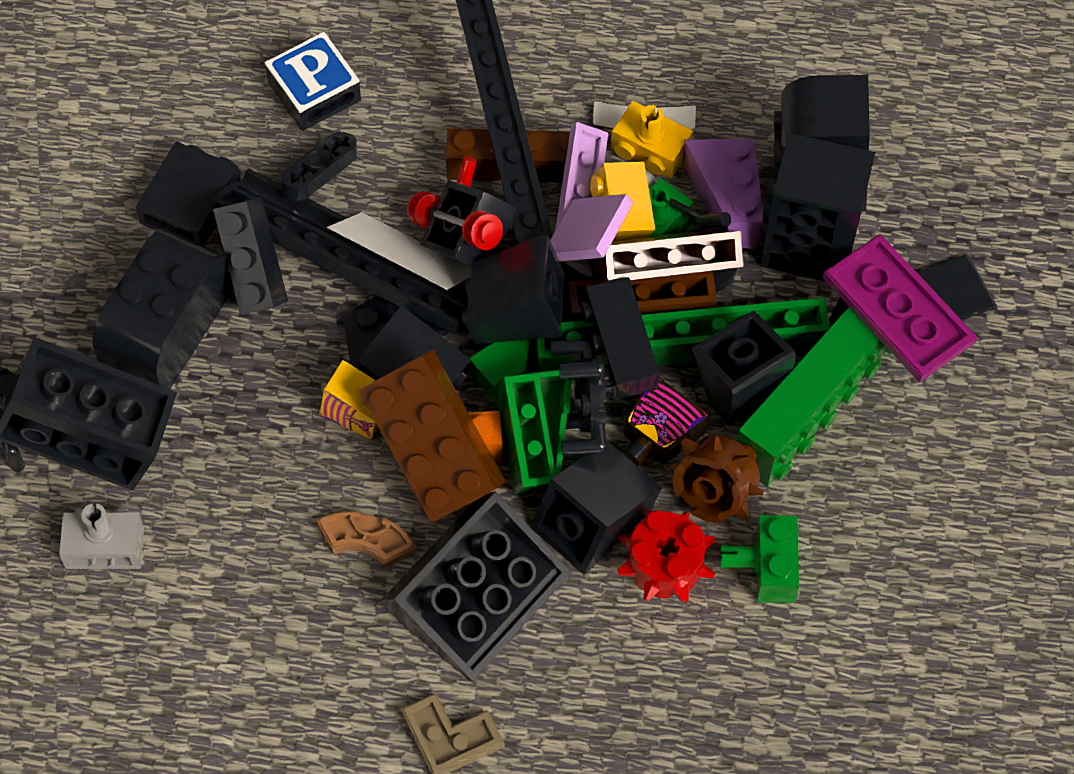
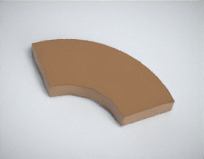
[316,511,418,568]

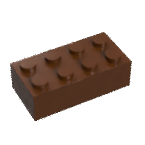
[358,349,505,523]

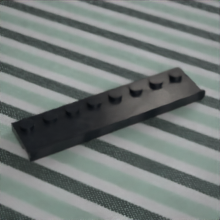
[209,169,468,335]

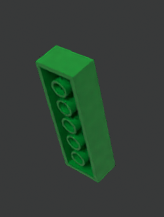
[737,307,892,488]

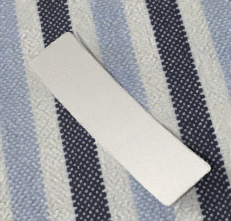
[593,102,696,129]

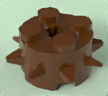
[669,434,764,523]

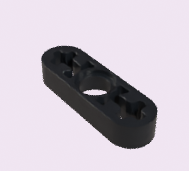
[281,132,357,201]

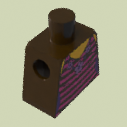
[622,378,710,466]

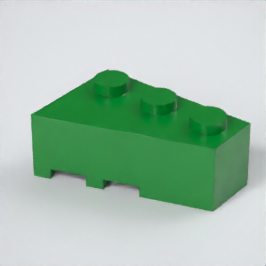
[495,370,574,494]

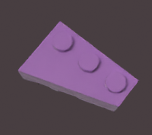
[682,139,763,248]

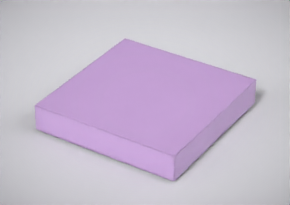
[550,194,633,261]

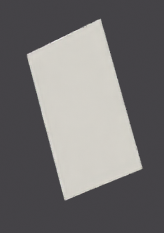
[327,212,472,290]

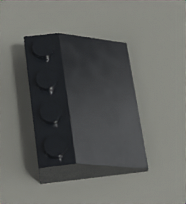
[380,491,572,681]

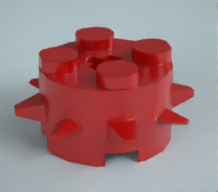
[617,510,716,603]

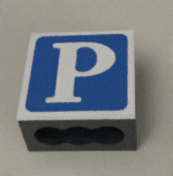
[265,32,361,131]

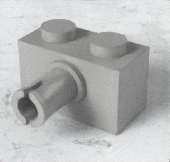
[59,503,144,569]

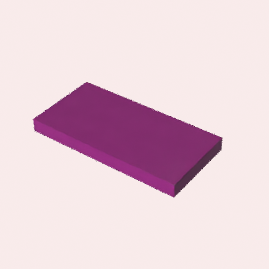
[823,234,978,383]

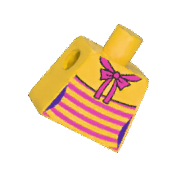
[319,360,378,439]

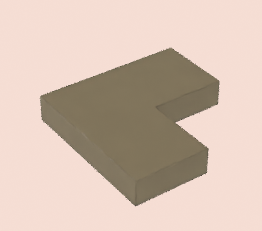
[401,693,505,774]

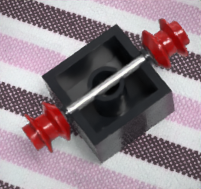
[407,180,517,268]

